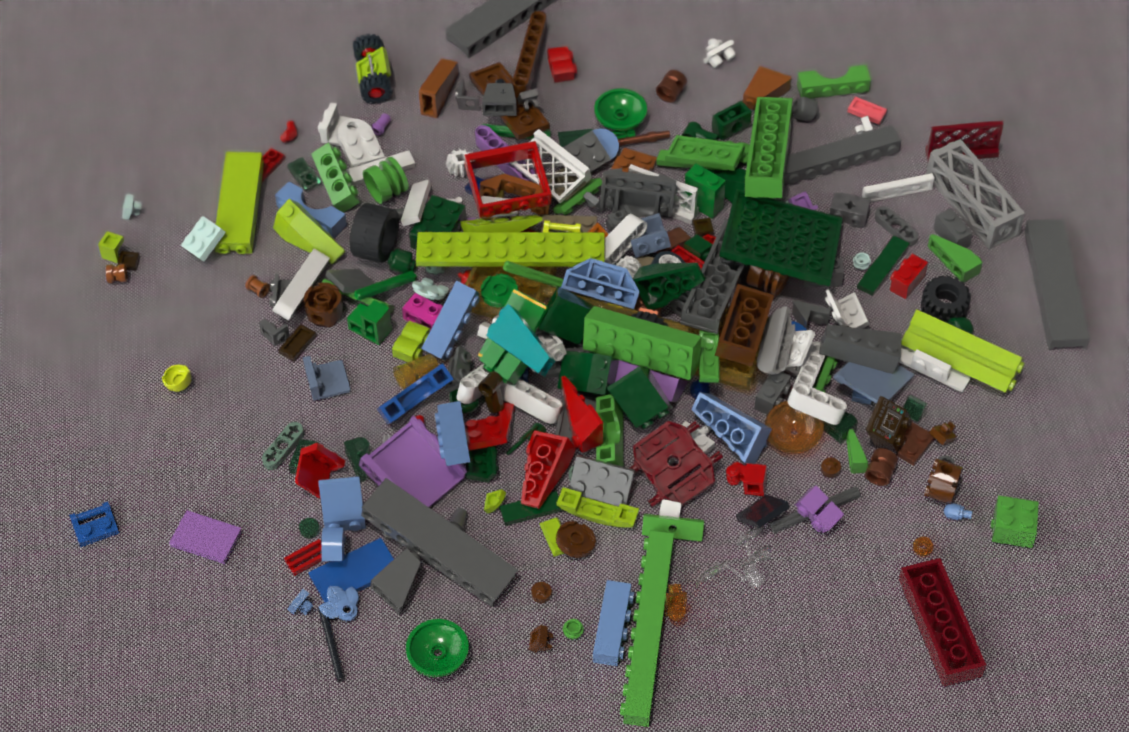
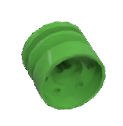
[362,157,409,204]

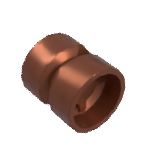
[656,69,687,103]
[865,448,898,486]

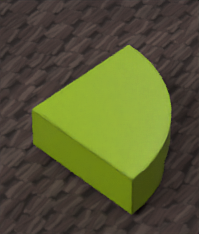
[484,489,506,514]

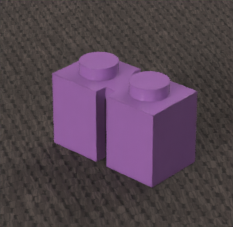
[794,485,844,533]

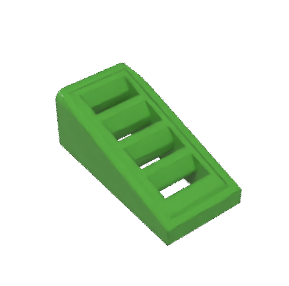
[846,429,868,473]

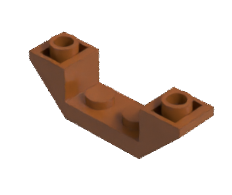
[479,173,550,215]

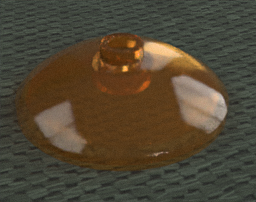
[764,400,824,454]

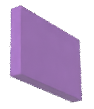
[169,510,242,564]

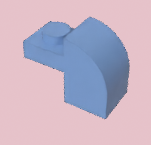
[322,527,346,561]

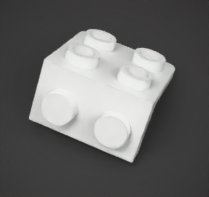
[318,102,356,146]
[825,289,870,329]
[785,330,815,376]

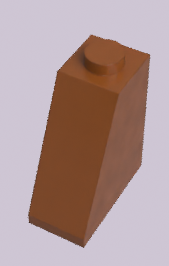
[743,66,792,110]

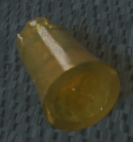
[393,354,438,390]

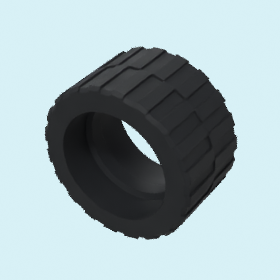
[349,203,399,263]

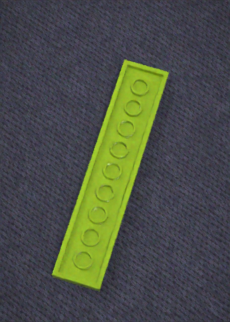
[416,232,605,267]

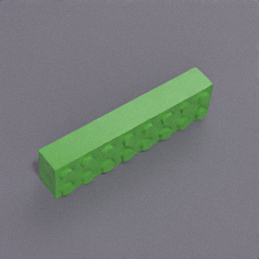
[745,97,793,199]

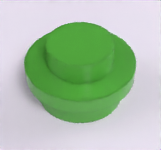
[563,619,584,639]

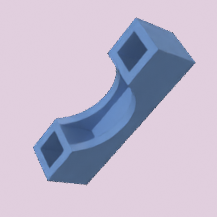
[275,182,347,238]

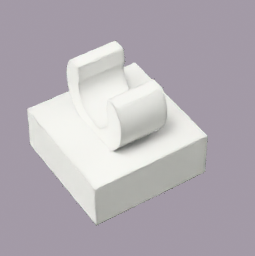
[855,116,873,135]

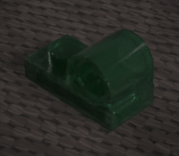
[343,437,371,483]

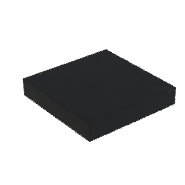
[736,495,790,528]

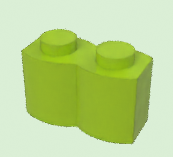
[392,321,430,364]

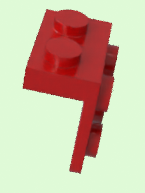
[295,443,345,499]

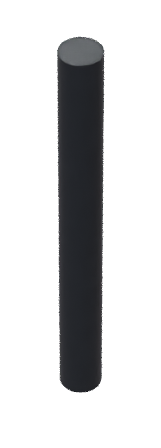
[318,609,345,682]

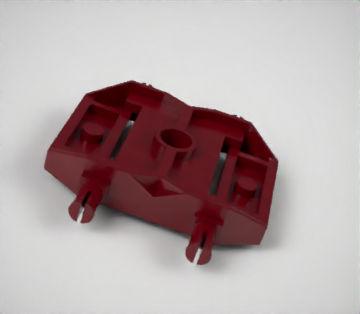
[629,421,723,508]

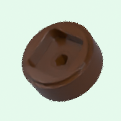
[821,457,841,478]
[531,582,552,603]

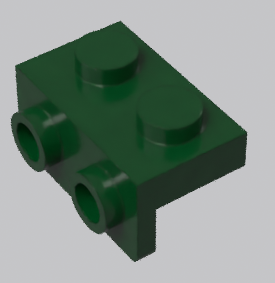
[466,446,498,483]

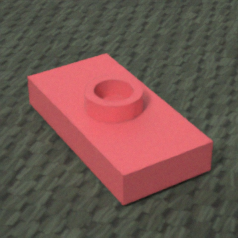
[847,96,887,125]

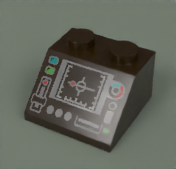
[866,396,912,453]

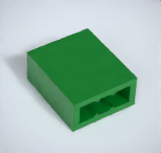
[685,163,726,219]

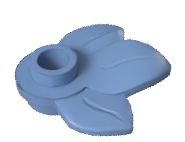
[319,586,359,621]

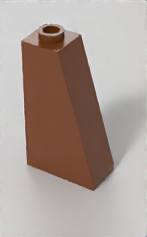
[419,58,458,118]

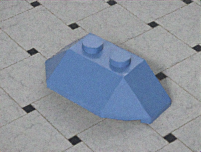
[561,258,639,310]

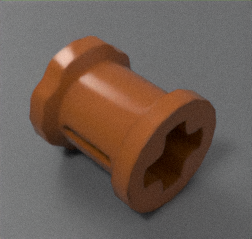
[245,275,270,298]

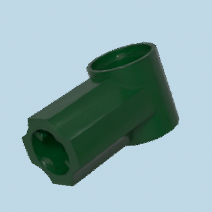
[681,121,719,141]

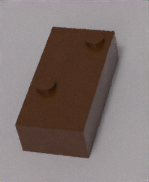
[715,284,774,367]

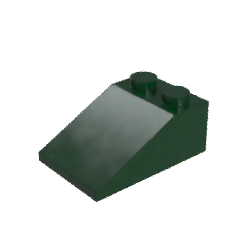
[557,351,619,396]

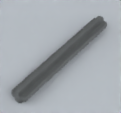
[770,487,860,533]

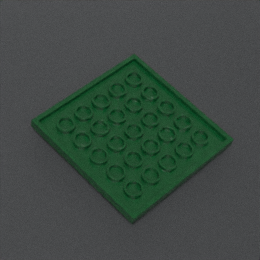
[719,189,843,286]

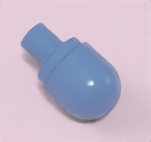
[944,503,973,521]

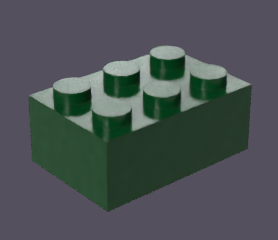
[409,195,466,250]

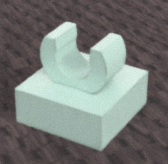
[122,194,142,220]

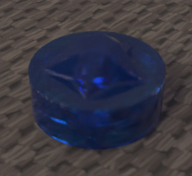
[690,380,710,399]

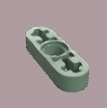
[262,422,304,470]

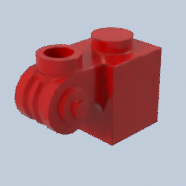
[726,462,767,496]

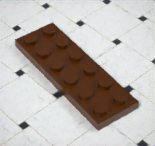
[469,62,550,140]

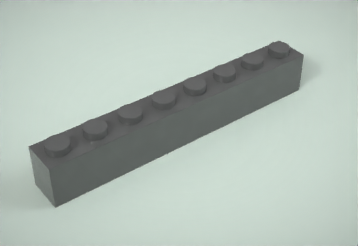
[784,125,901,185]

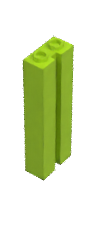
[215,151,264,254]
[901,309,1025,393]

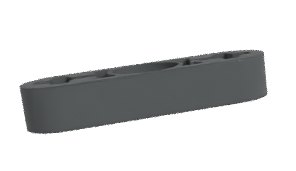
[875,206,918,247]

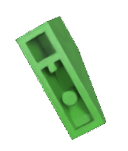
[927,234,983,282]

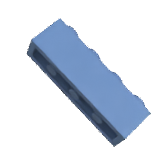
[421,281,480,361]
[435,401,470,466]
[593,580,635,666]

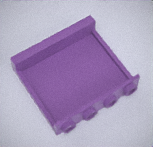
[359,416,467,508]

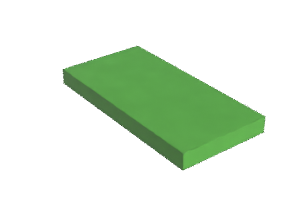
[665,135,745,171]

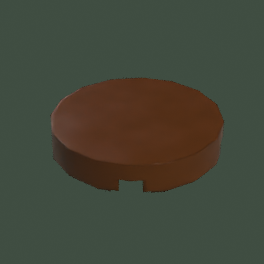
[556,521,596,558]

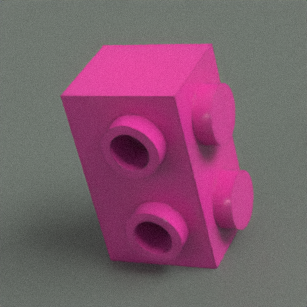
[402,293,443,331]

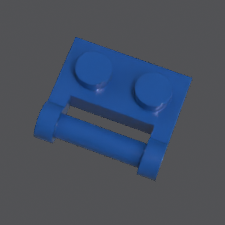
[69,501,119,547]

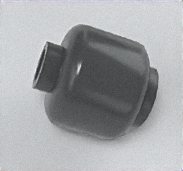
[792,97,820,122]

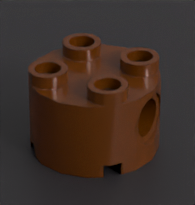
[304,282,344,327]
[924,458,963,504]

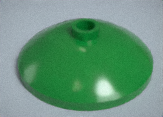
[594,88,647,131]
[406,619,469,677]

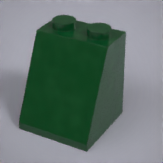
[539,286,594,344]
[607,366,673,430]

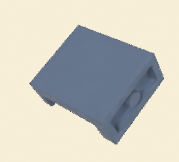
[631,213,671,258]

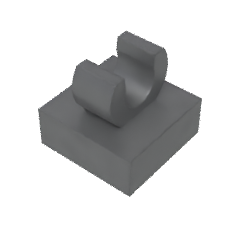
[517,89,539,111]

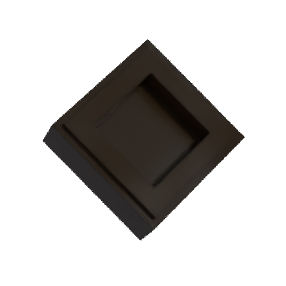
[692,217,714,237]
[117,251,140,271]

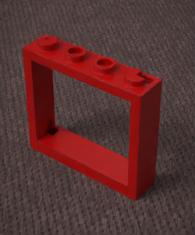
[464,141,552,218]

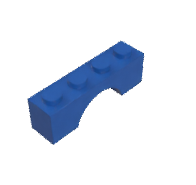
[377,363,453,425]

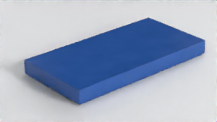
[308,538,394,603]

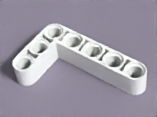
[787,341,847,425]
[456,364,562,424]

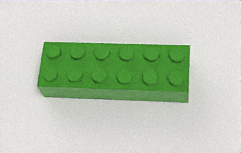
[583,306,702,380]

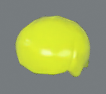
[162,364,192,392]

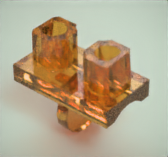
[665,584,687,621]

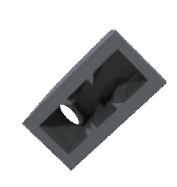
[482,79,517,116]

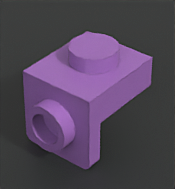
[788,191,818,210]

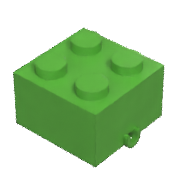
[990,495,1039,548]

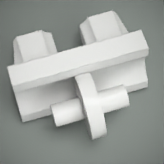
[703,38,736,69]

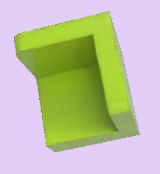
[98,231,124,263]

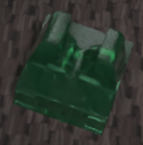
[903,394,928,422]

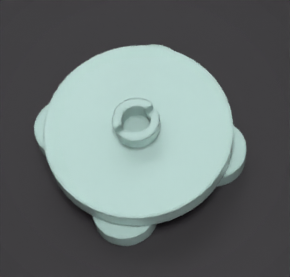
[412,278,449,300]

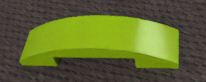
[557,487,639,527]

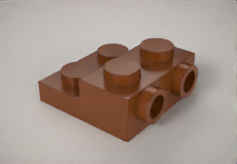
[611,148,657,172]

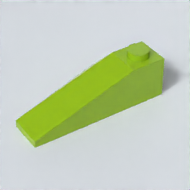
[273,199,346,264]
[460,215,542,232]

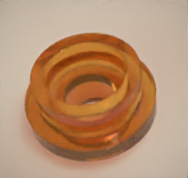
[913,536,933,556]

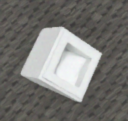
[659,499,682,527]

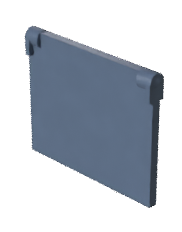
[834,362,915,403]

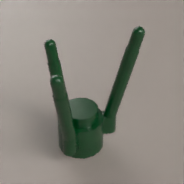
[506,422,547,455]

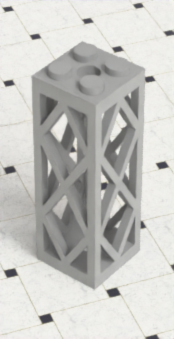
[926,139,1025,250]

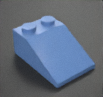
[319,477,366,531]

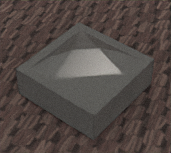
[583,192,606,213]

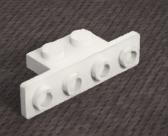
[899,345,971,392]

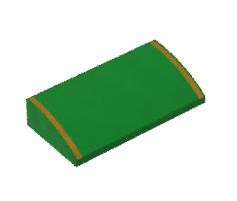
[478,289,549,358]

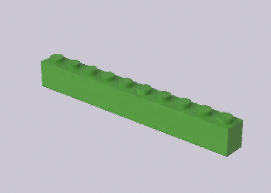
[620,531,674,727]

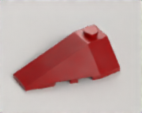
[521,430,576,509]

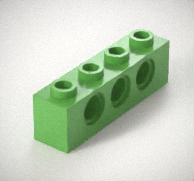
[311,142,360,213]

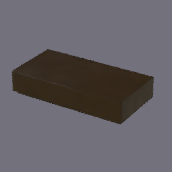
[278,324,317,362]

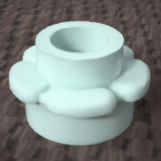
[853,252,871,270]

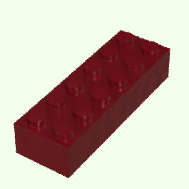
[899,558,986,687]

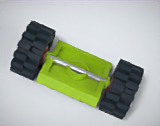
[352,33,392,104]

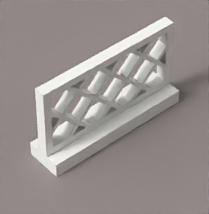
[510,129,592,203]
[628,164,699,224]

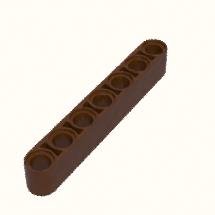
[512,11,546,99]

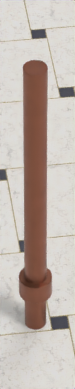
[618,130,670,146]

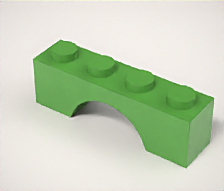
[797,64,871,99]
[596,394,624,467]

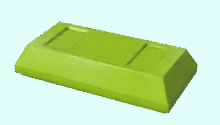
[539,517,564,557]

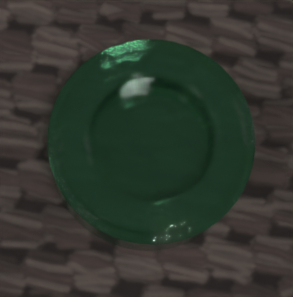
[299,518,320,539]

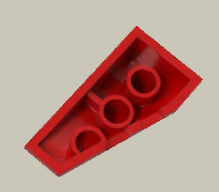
[561,376,603,453]

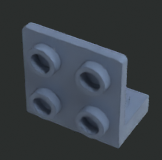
[303,356,350,401]

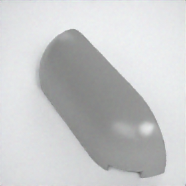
[757,306,795,375]

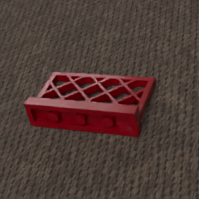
[925,120,1004,163]

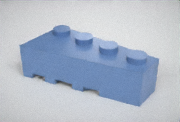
[691,392,772,464]

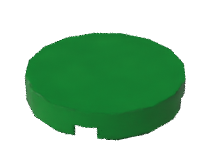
[480,273,518,308]

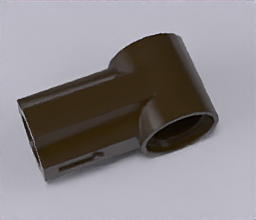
[478,372,505,413]

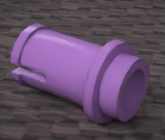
[371,113,391,136]

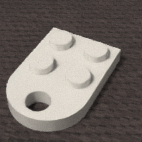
[337,119,385,168]

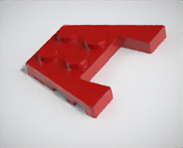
[464,403,515,450]

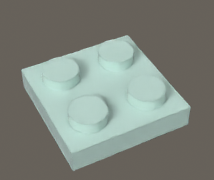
[181,216,226,262]

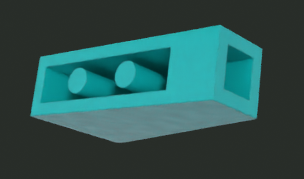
[486,304,555,377]

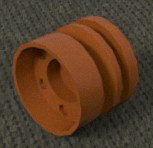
[746,265,790,296]

